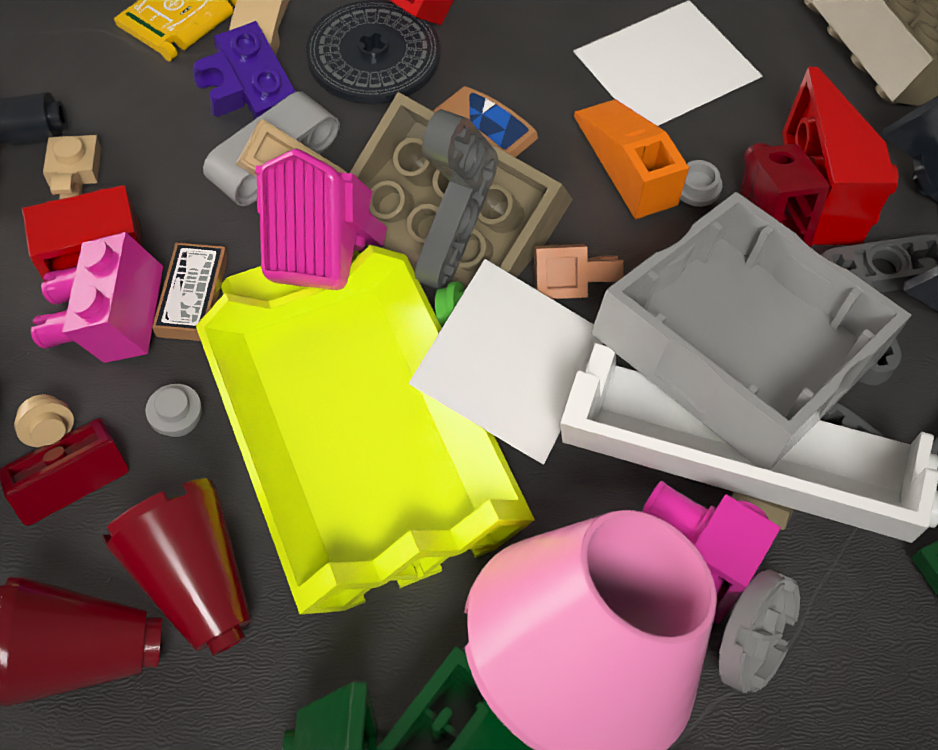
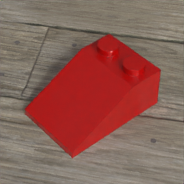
[782,67,898,245]

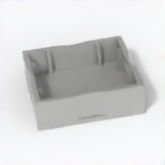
[591,192,912,470]

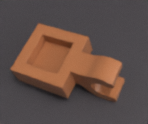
[534,244,623,299]

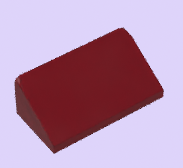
[0,418,128,526]

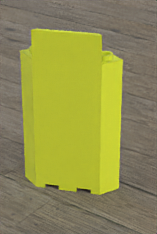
[196,245,535,615]

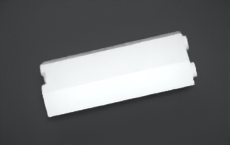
[560,343,938,543]

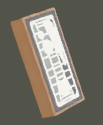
[152,243,228,341]

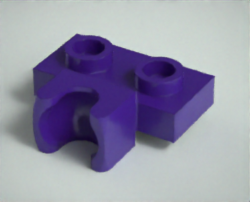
[193,21,295,119]

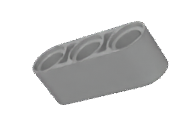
[203,91,340,206]

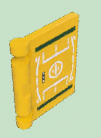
[114,0,237,61]

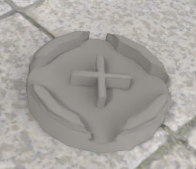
[719,569,800,694]

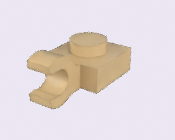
[43,135,102,200]

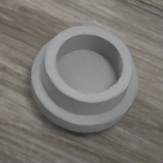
[680,160,722,206]
[145,384,202,437]

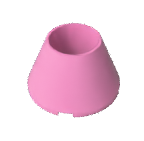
[464,510,716,750]

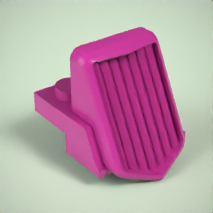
[255,148,387,290]

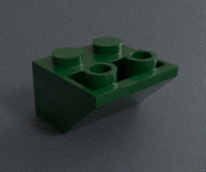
[376,646,534,750]

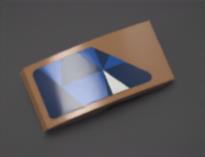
[433,86,538,157]

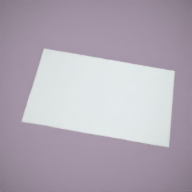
[573,1,763,126]
[408,259,604,465]

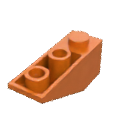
[574,99,689,219]

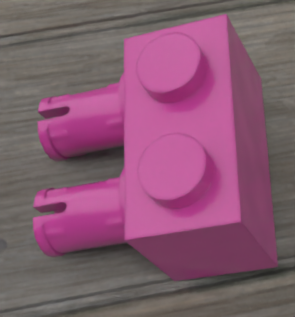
[31,232,163,363]
[642,481,781,624]

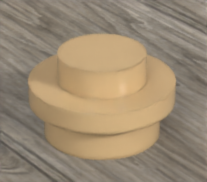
[14,394,74,447]

